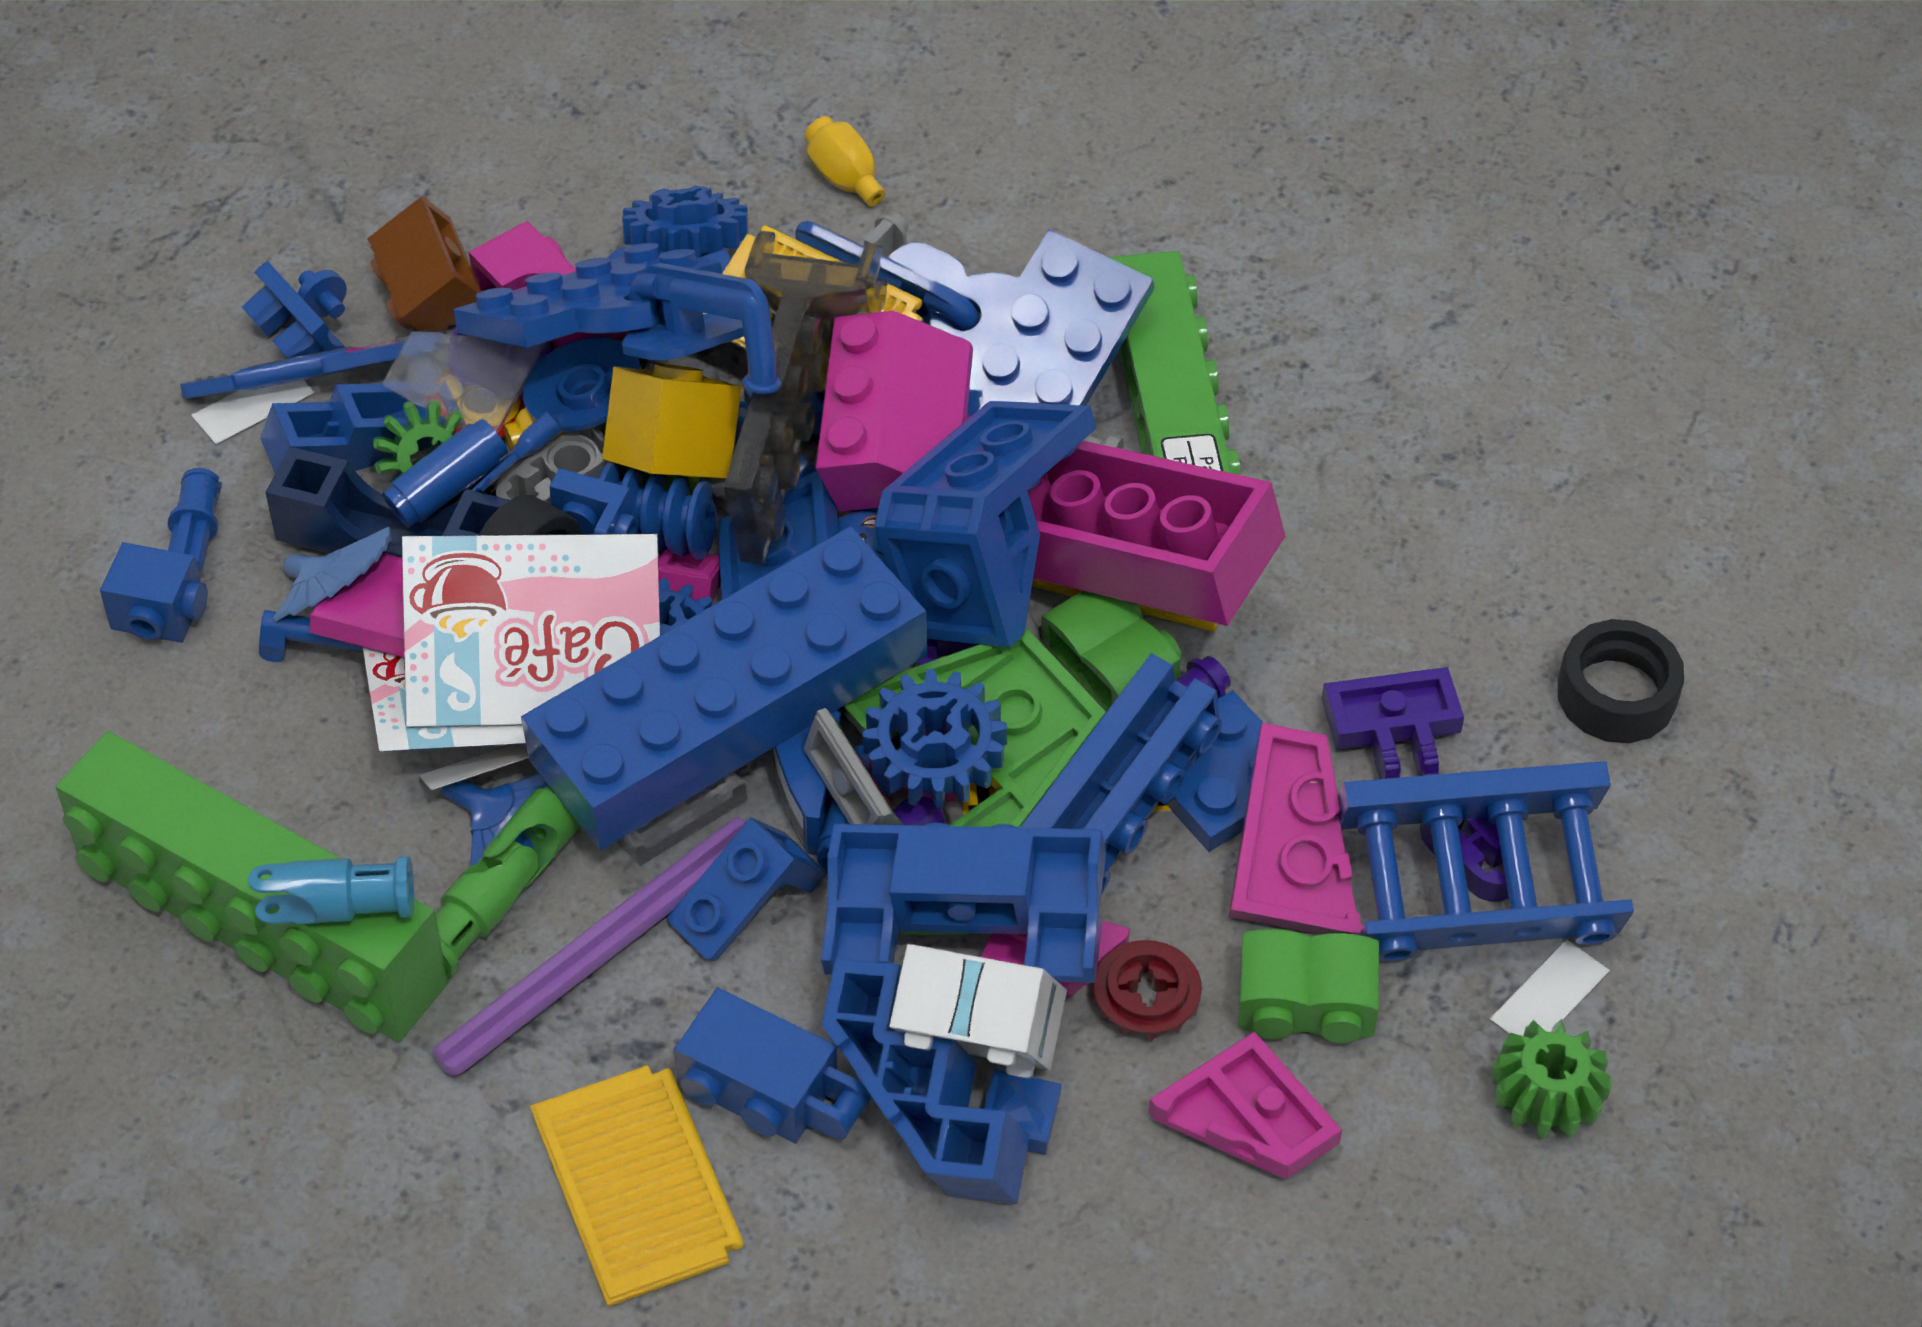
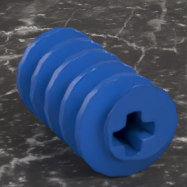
[595,462,717,561]

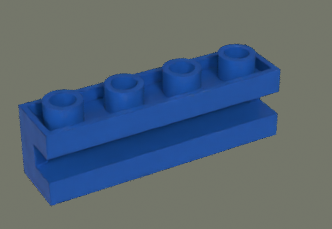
[1020,653,1222,895]

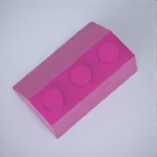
[816,310,973,511]

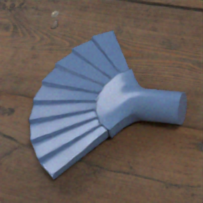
[273,527,392,622]

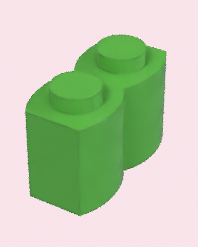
[1041,591,1182,712]
[1238,929,1379,1044]

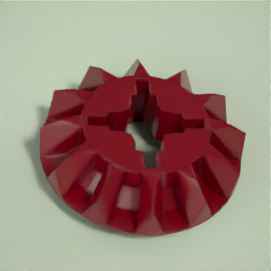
[1093,940,1202,1042]

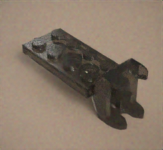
[724,231,887,565]

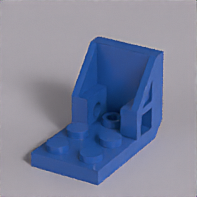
[874,400,1097,648]

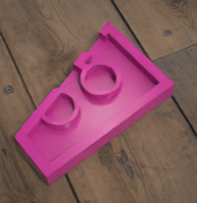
[1228,723,1362,935]

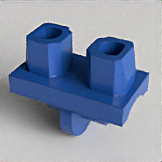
[242,261,347,359]

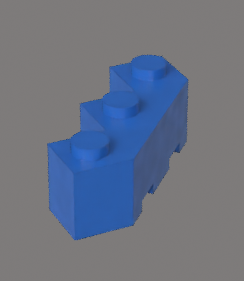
[821,959,1030,1204]

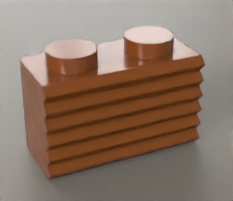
[367,196,481,332]

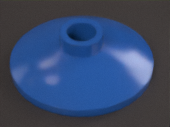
[523,337,642,432]

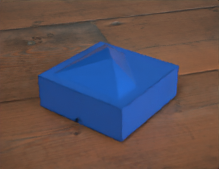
[984,1069,1062,1155]

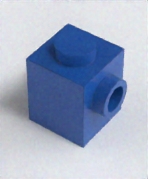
[100,542,208,643]

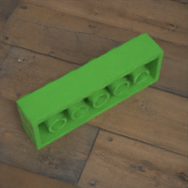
[55,731,448,1043]

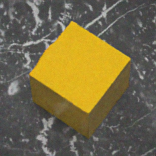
[602,363,742,479]

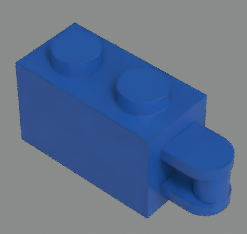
[674,987,871,1144]

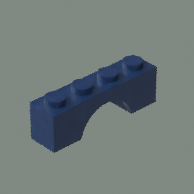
[265,447,510,558]

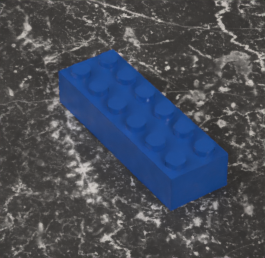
[521,526,927,851]

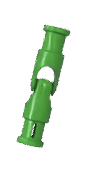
[435,785,580,979]

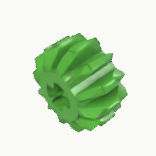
[373,400,463,488]
[1491,1019,1612,1140]

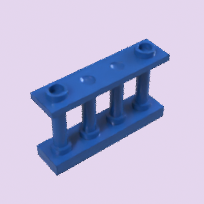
[1338,761,1634,961]

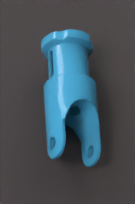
[248,856,414,924]

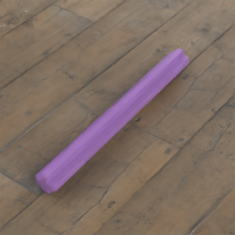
[432,817,746,1077]

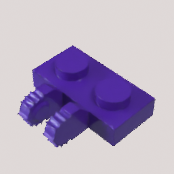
[1321,667,1464,779]

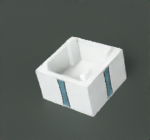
[890,944,1067,1078]

